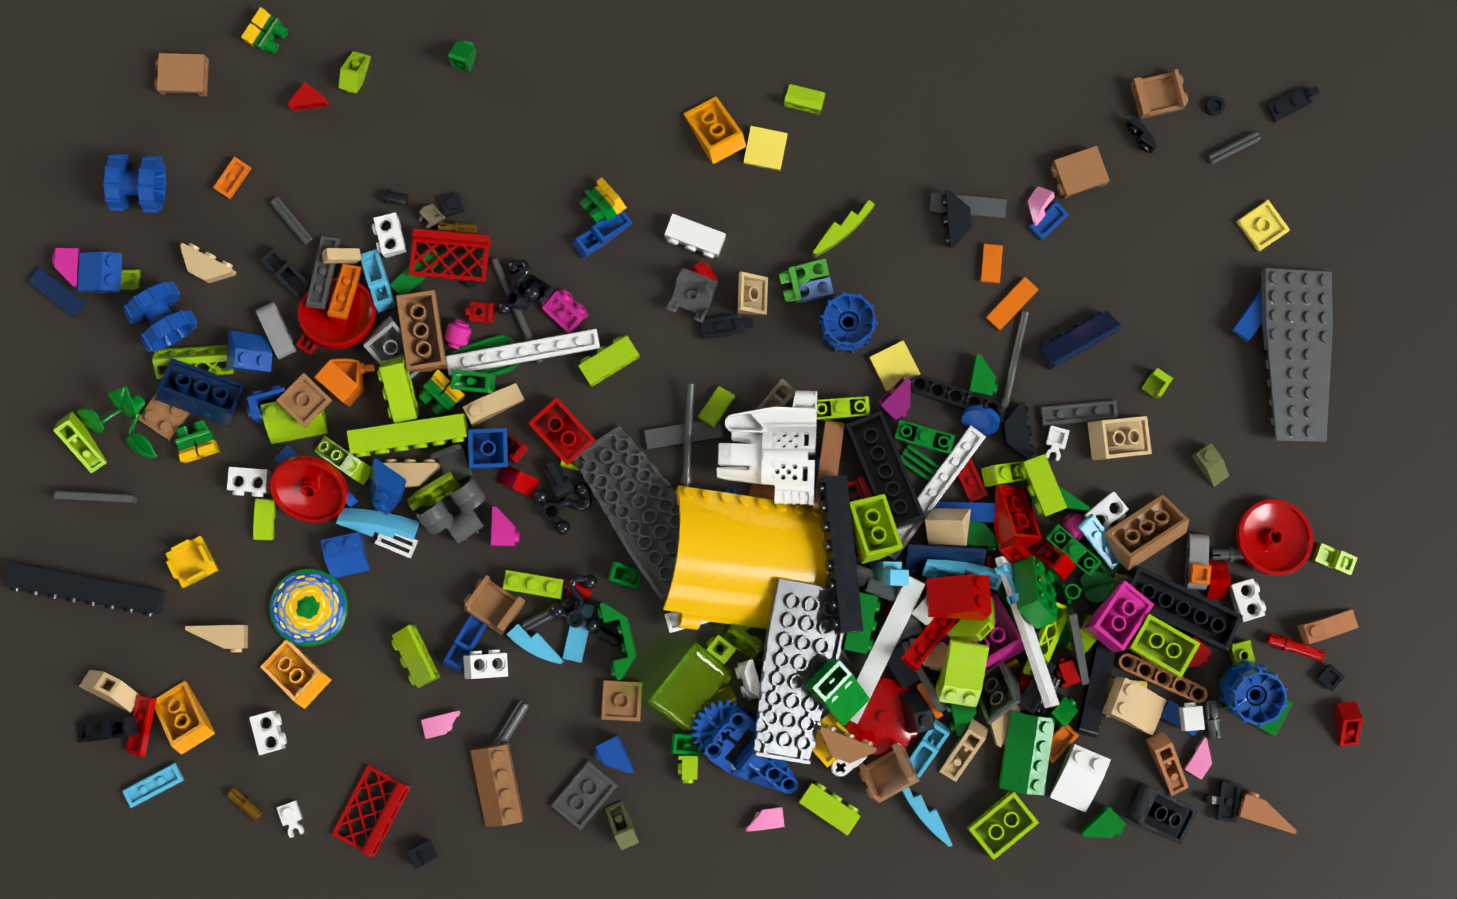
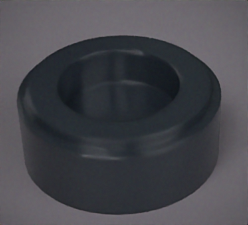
[1205,96,1225,116]

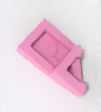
[1028,186,1055,226]
[421,711,460,739]
[1185,736,1212,780]
[745,807,784,832]

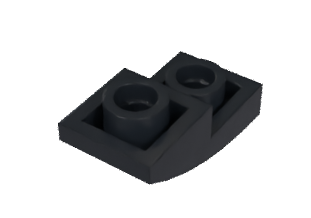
[1125,115,1157,153]

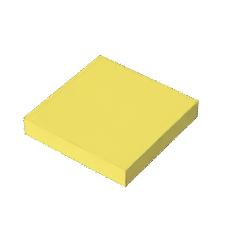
[743,126,788,171]
[1236,200,1290,252]
[869,340,920,392]

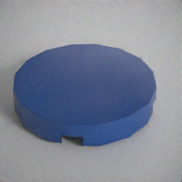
[961,405,1000,435]

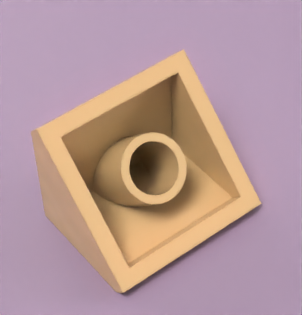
[737,272,768,315]
[925,508,971,547]

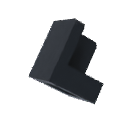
[406,839,438,870]

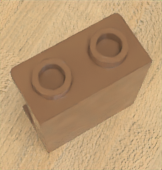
[154,53,209,97]
[1130,69,1188,119]
[1050,146,1110,199]
[463,575,525,636]
[858,742,920,803]

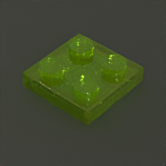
[723,623,765,660]

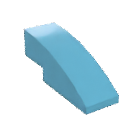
[360,249,397,313]
[869,561,909,586]
[507,624,564,664]
[909,719,951,778]

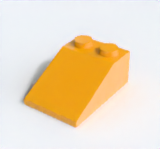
[683,97,746,164]
[260,640,331,709]
[155,681,215,755]

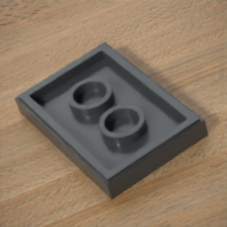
[551,760,618,831]

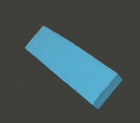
[336,508,420,540]
[921,559,1002,590]
[902,787,952,847]

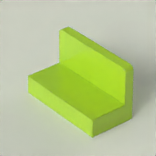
[784,84,825,115]

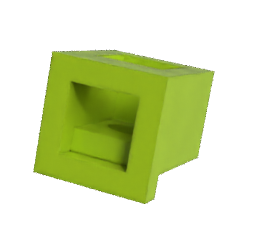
[706,635,736,664]
[1228,640,1256,665]
[678,755,698,783]

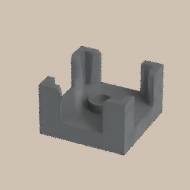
[667,268,718,323]

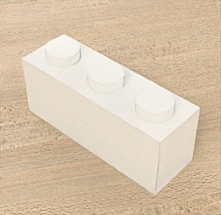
[664,214,726,259]

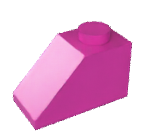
[52,248,84,288]
[491,506,520,547]

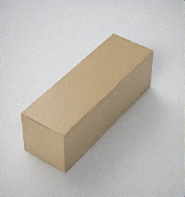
[322,248,361,263]

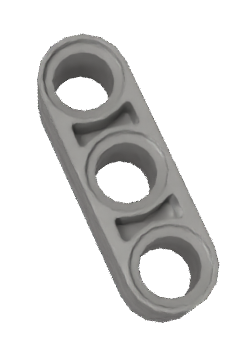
[256,302,297,359]
[1185,533,1209,590]

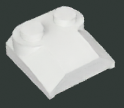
[735,659,760,701]

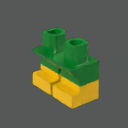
[241,7,289,54]
[580,177,627,223]
[418,370,466,417]
[175,420,220,463]

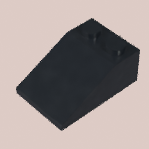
[1126,783,1198,844]

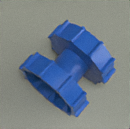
[103,154,167,213]
[123,281,198,352]
[818,291,878,354]
[1218,659,1289,728]

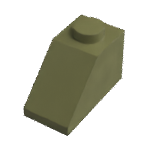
[1191,443,1229,487]
[605,801,639,850]

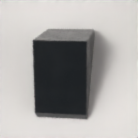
[523,275,555,307]

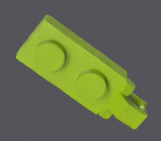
[407,472,461,511]

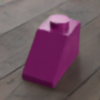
[877,376,911,421]

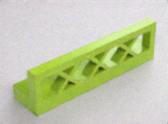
[152,345,234,379]
[1022,601,1068,676]

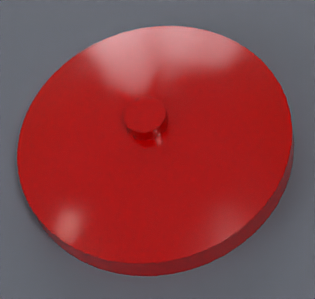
[298,277,376,349]
[270,456,348,523]
[1236,499,1313,576]
[845,678,918,756]

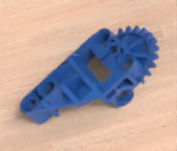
[691,699,798,793]

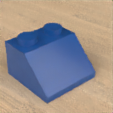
[77,252,122,295]
[226,331,272,374]
[468,428,508,470]
[368,458,407,515]
[320,532,370,578]
[594,735,635,774]

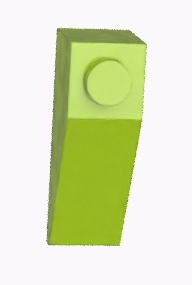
[53,411,107,473]

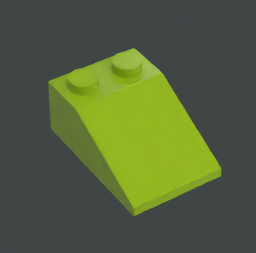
[935,639,989,707]

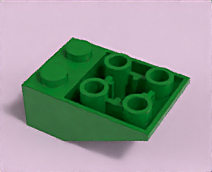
[805,657,870,727]

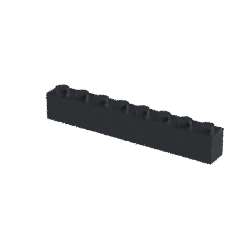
[817,475,864,635]
[3,562,166,617]

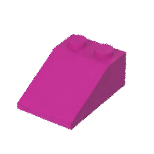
[1084,580,1154,652]

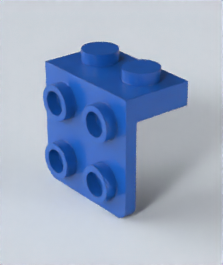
[246,386,287,424]

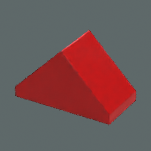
[288,82,330,111]
[507,431,529,464]
[497,466,540,498]
[1206,560,1231,600]

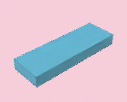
[1077,514,1120,570]
[562,602,595,663]
[122,763,184,808]

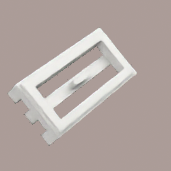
[374,534,418,558]

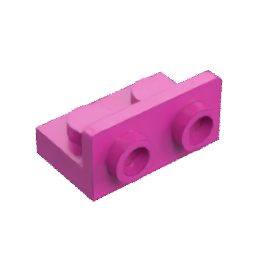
[542,289,589,334]

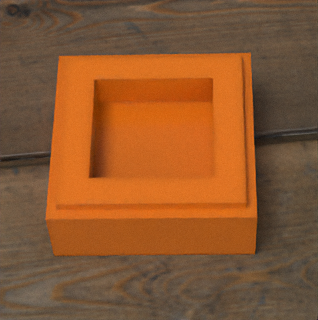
[1189,564,1211,585]

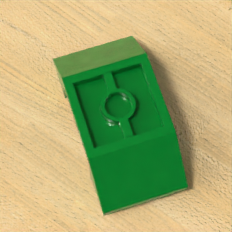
[597,603,637,680]

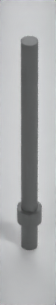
[491,258,544,364]
[998,311,1029,423]
[680,384,695,487]

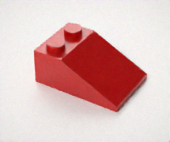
[528,397,596,466]
[994,485,1042,549]
[926,574,992,621]

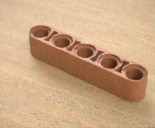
[813,420,845,510]
[1115,653,1208,703]

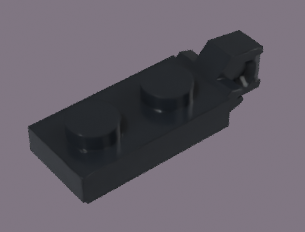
[1266,86,1320,122]
[700,314,754,340]
[1017,661,1057,714]

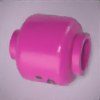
[444,319,472,349]
[1061,513,1086,542]

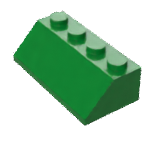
[998,711,1055,796]

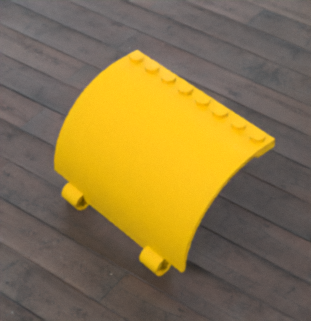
[663,486,828,630]

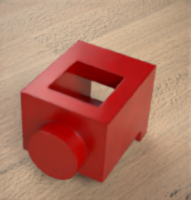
[466,302,495,325]
[1055,657,1081,688]

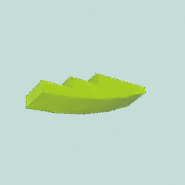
[812,200,875,258]

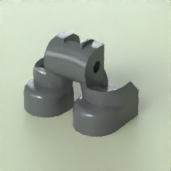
[416,475,485,544]

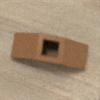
[820,724,877,763]

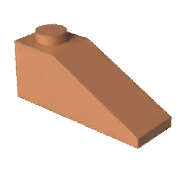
[1297,609,1359,644]
[1146,731,1189,796]
[1238,791,1297,834]

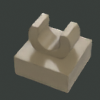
[419,204,445,229]

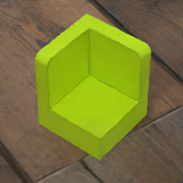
[1142,368,1173,399]

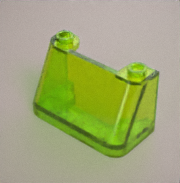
[647,642,733,732]

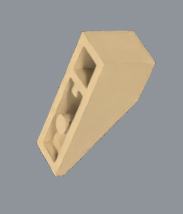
[463,383,525,426]
[185,625,248,653]
[939,719,988,782]

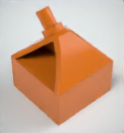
[315,359,376,407]

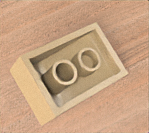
[1088,416,1152,461]
[1102,677,1167,736]

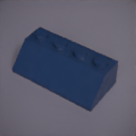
[1039,311,1123,370]
[156,358,246,427]
[904,544,986,574]

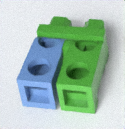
[779,258,834,304]

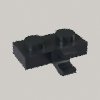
[1203,781,1241,823]

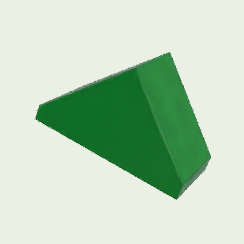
[608,561,642,589]
[670,733,701,755]

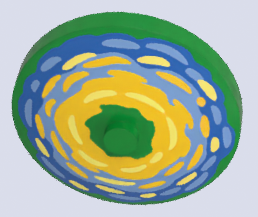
[270,569,349,646]

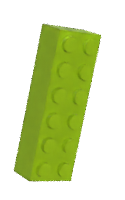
[347,414,469,457]

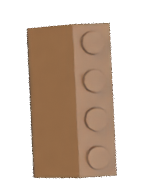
[396,290,448,372]
[1104,495,1189,571]
[470,742,524,827]

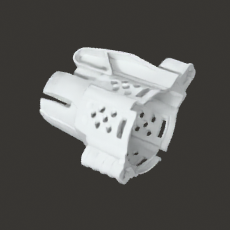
[717,390,817,505]

